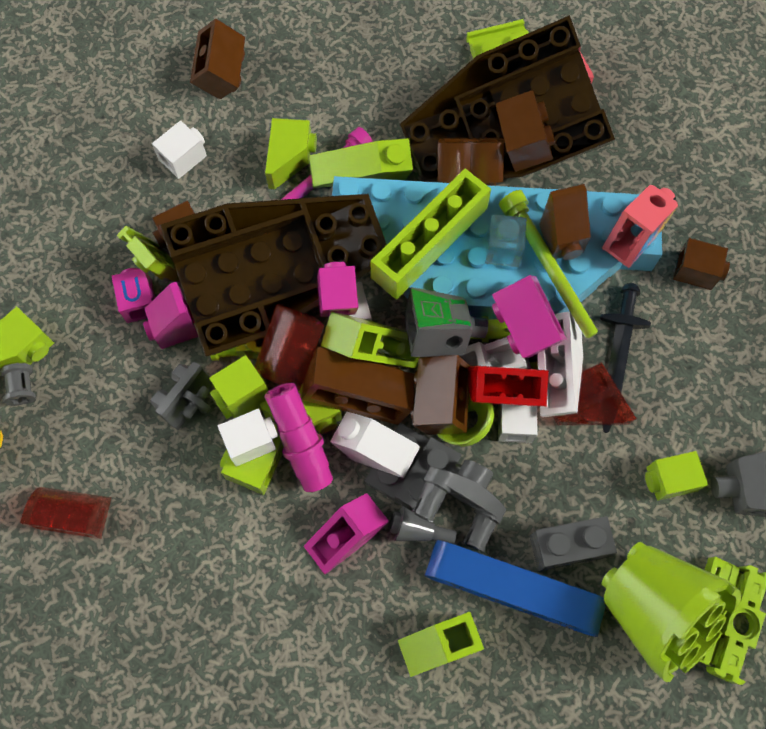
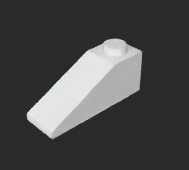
[538,312,583,418]

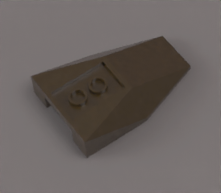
[400,15,615,183]

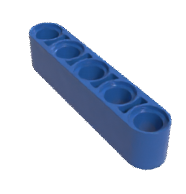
[424,540,606,637]

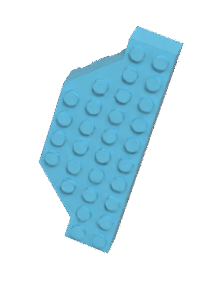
[332,176,662,319]

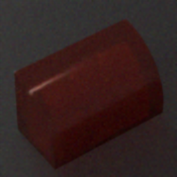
[254,305,324,391]
[20,487,112,539]

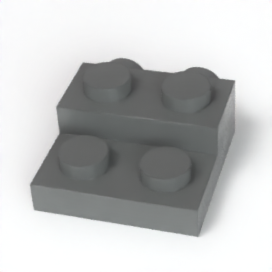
[364,423,462,515]

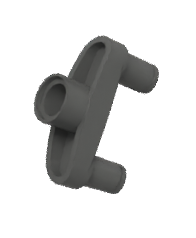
[411,460,506,552]

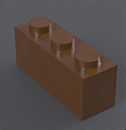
[301,347,414,425]

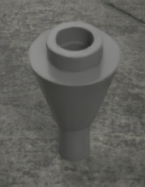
[389,506,457,544]

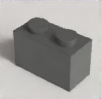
[529,516,617,571]

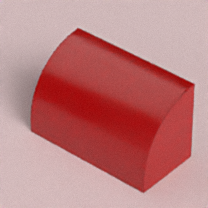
[468,366,549,407]

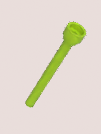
[498,190,598,338]

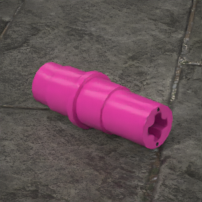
[265,383,333,492]

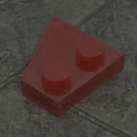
[553,362,637,425]

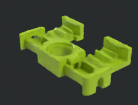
[699,556,766,685]

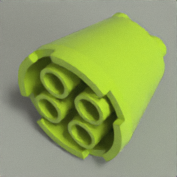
[601,542,741,682]

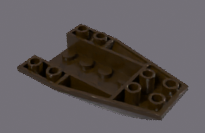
[160,194,387,357]

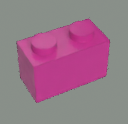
[492,275,567,358]

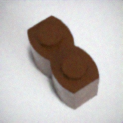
[438,138,504,186]

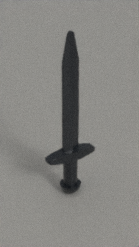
[600,283,651,433]

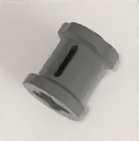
[0,363,36,406]

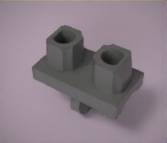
[150,362,213,430]

